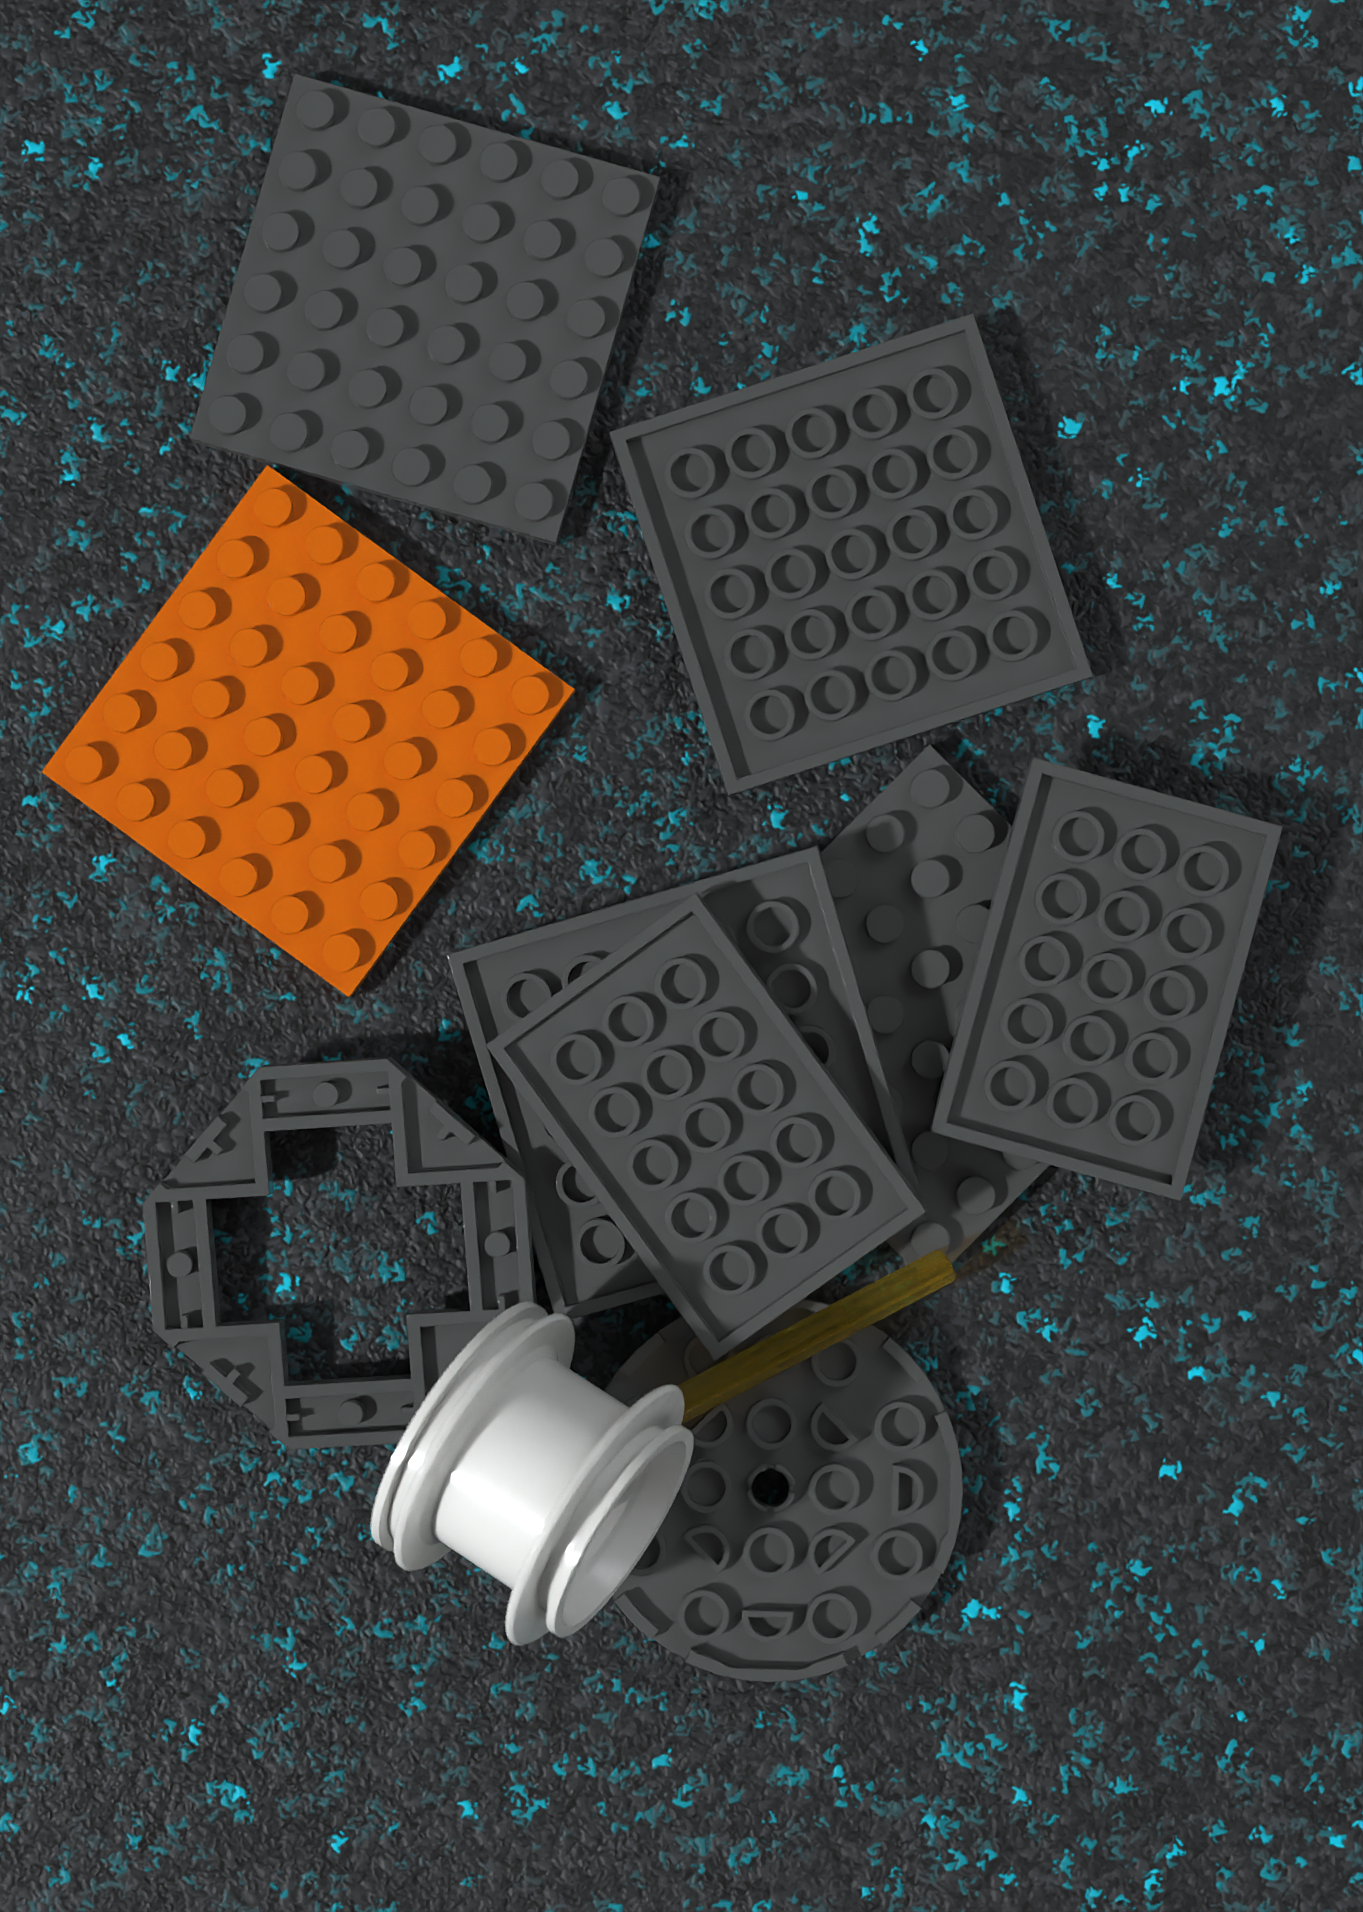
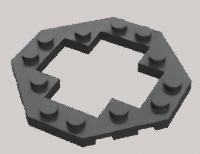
[143,1057,537,1450]

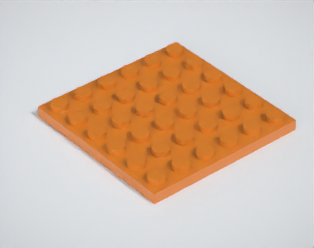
[41,465,576,998]

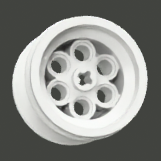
[371,1301,694,1646]

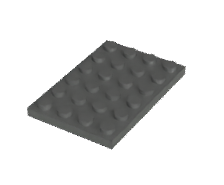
[929,758,1283,1201]
[486,892,927,1361]

